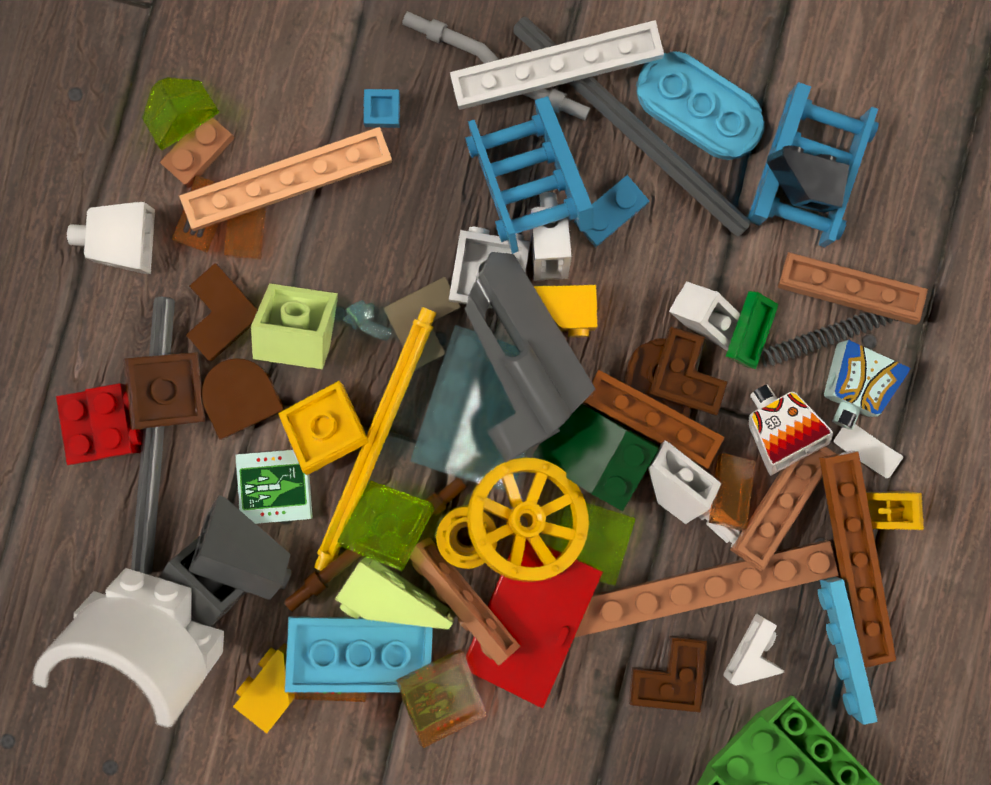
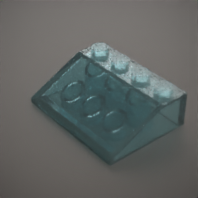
[410,325,526,491]

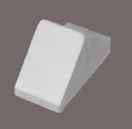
[723,613,784,686]

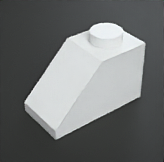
[669,281,740,350]
[648,440,721,524]

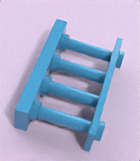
[747,82,879,248]
[465,96,594,254]

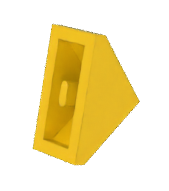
[866,491,924,530]

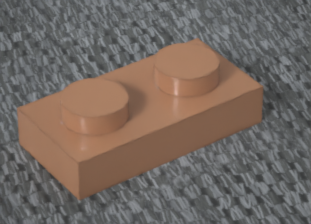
[160,112,235,188]

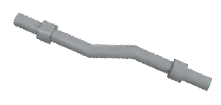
[403,11,590,121]

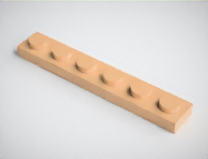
[179,127,392,231]

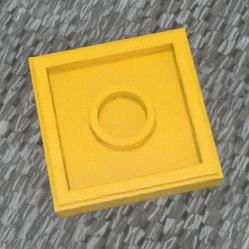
[278,381,369,475]

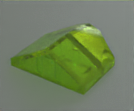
[142,77,220,151]

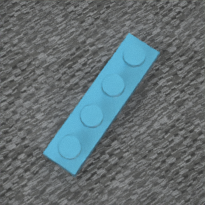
[818,576,878,725]

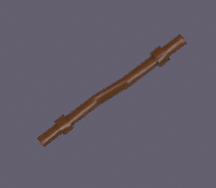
[284,476,467,612]

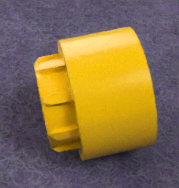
[436,505,498,569]

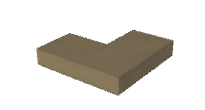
[383,277,461,371]

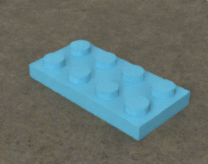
[284,616,433,693]

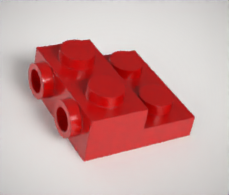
[56,383,142,465]

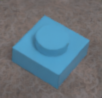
[363,89,400,128]

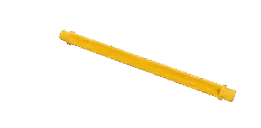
[314,307,436,571]

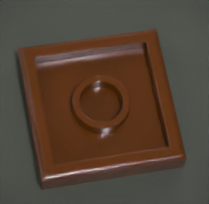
[123,352,205,430]

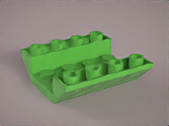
[697,695,881,785]

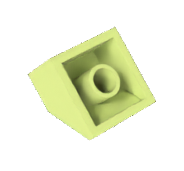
[251,283,338,369]

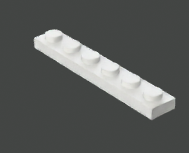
[450,20,664,110]

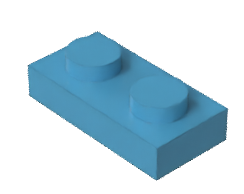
[574,175,649,248]

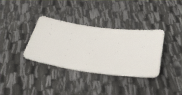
[834,424,903,478]

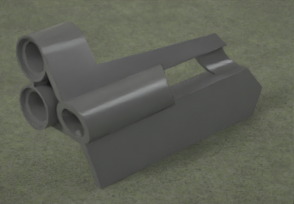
[464,252,595,463]

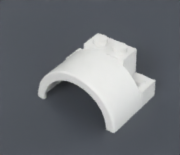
[33,568,224,727]

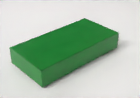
[725,291,779,369]

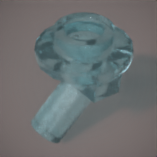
[343,300,391,341]

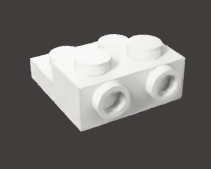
[449,227,530,308]

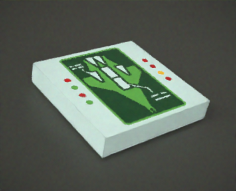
[236,450,313,524]

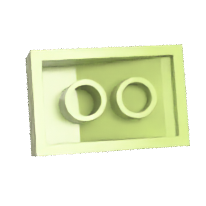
[335,555,455,629]

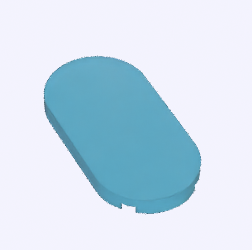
[637,51,764,160]

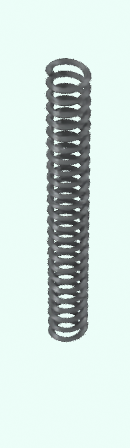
[761,304,925,367]

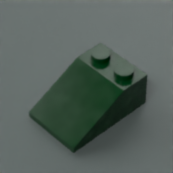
[533,403,659,512]

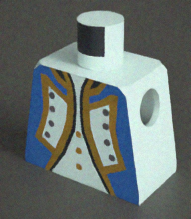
[824,340,910,430]

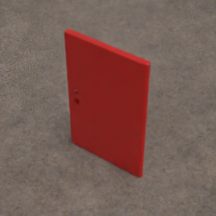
[462,539,604,709]

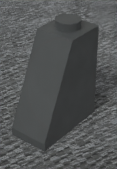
[189,495,291,600]

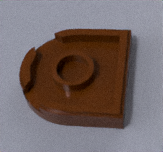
[202,358,285,440]

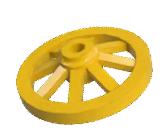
[467,458,589,582]

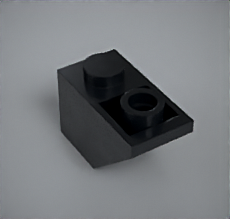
[767,146,850,213]

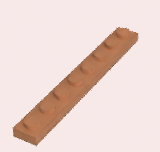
[564,540,839,637]

